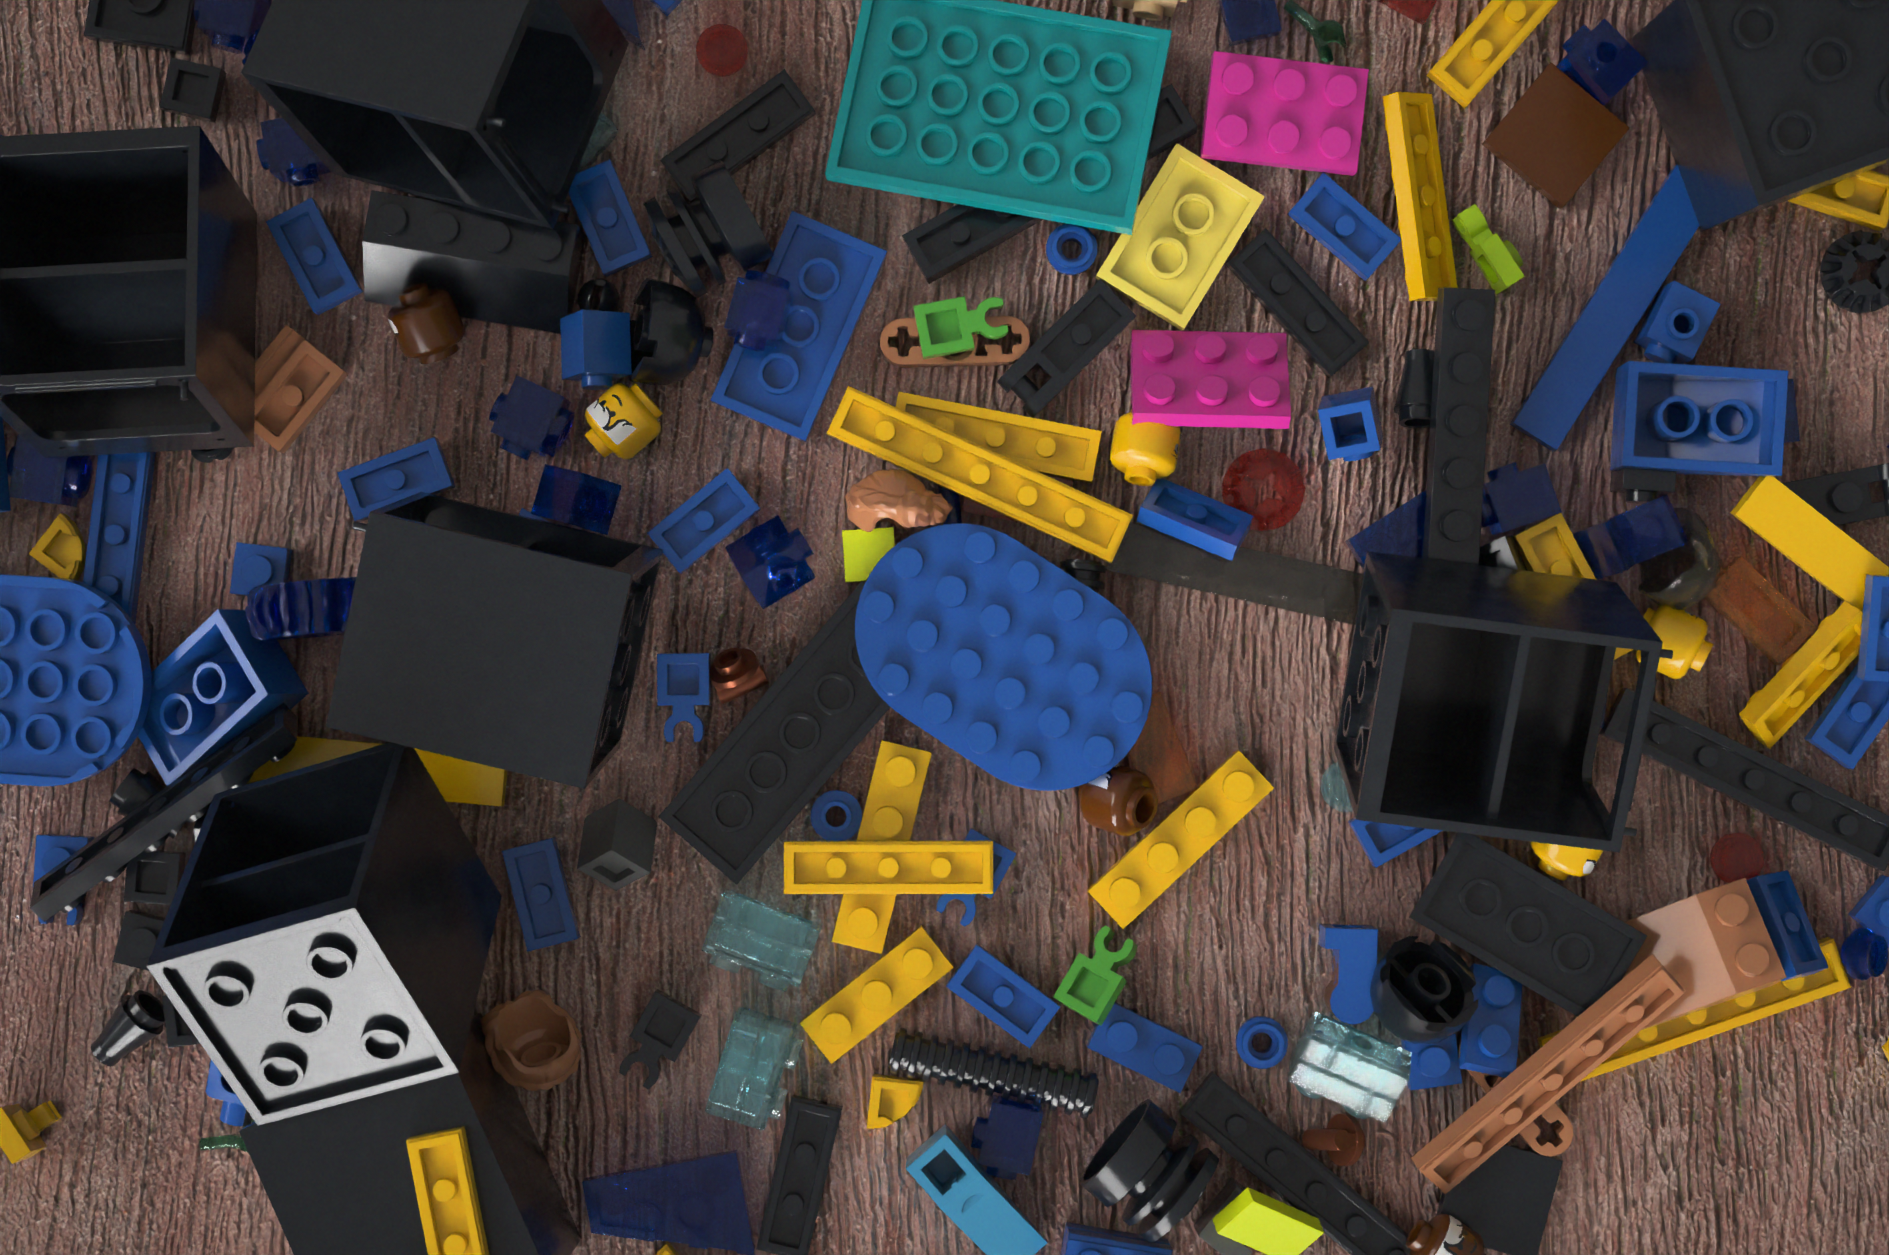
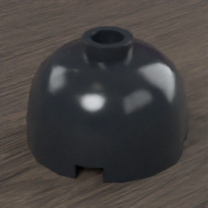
[629,278,713,385]
[1370,936,1478,1044]

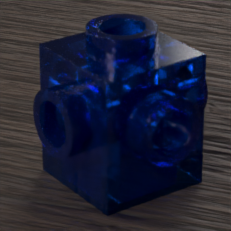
[725,515,816,610]

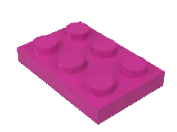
[1200,51,1369,176]
[1130,330,1291,429]

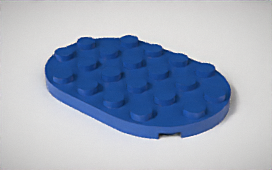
[855,523,1152,791]
[0,574,152,786]

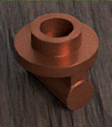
[709,648,769,705]
[1302,1113,1365,1166]

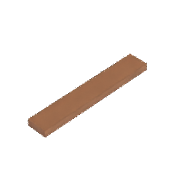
[1411,954,1686,1194]

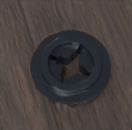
[1820,230,1889,313]

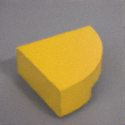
[29,513,86,581]
[867,1074,924,1129]

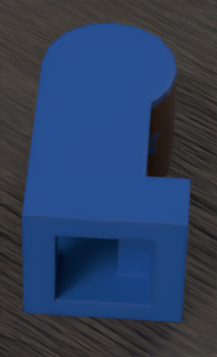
[1319,924,1378,1025]

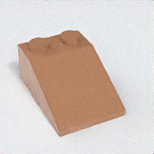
[1622,878,1787,1031]

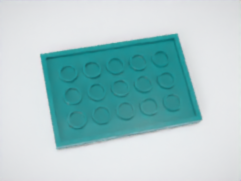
[825,0,1172,235]

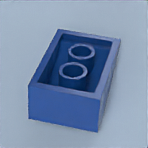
[1610,361,1789,476]
[138,609,309,786]

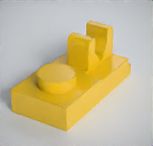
[0,1100,62,1164]

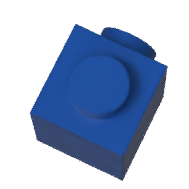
[1633,280,1721,364]
[560,309,632,390]
[1318,386,1383,461]

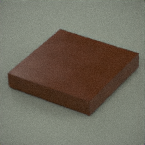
[1482,62,1630,209]

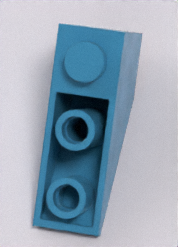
[906,1124,1048,1255]

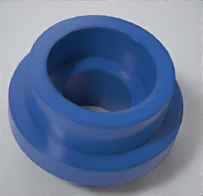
[1046,224,1098,275]
[810,790,862,841]
[1235,1016,1288,1069]

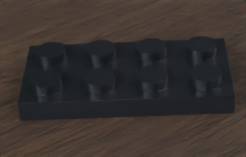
[1409,833,1647,1017]

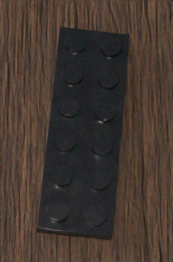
[658,581,890,885]

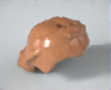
[845,469,953,532]
[481,989,582,1091]

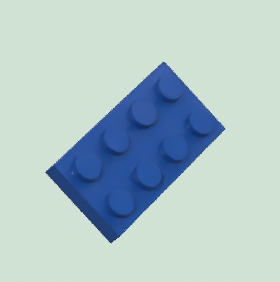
[710,211,887,443]

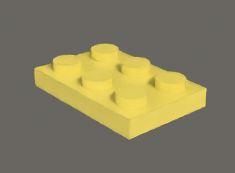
[1095,143,1265,331]

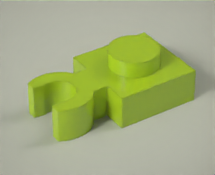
[1451,204,1525,295]

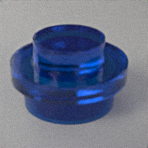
[1841,928,1888,980]

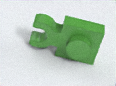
[913,296,1009,360]
[1053,925,1137,1026]

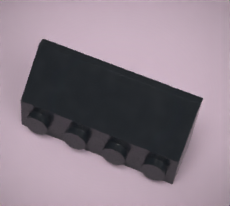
[362,190,586,335]

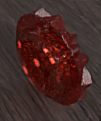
[1222,448,1306,531]

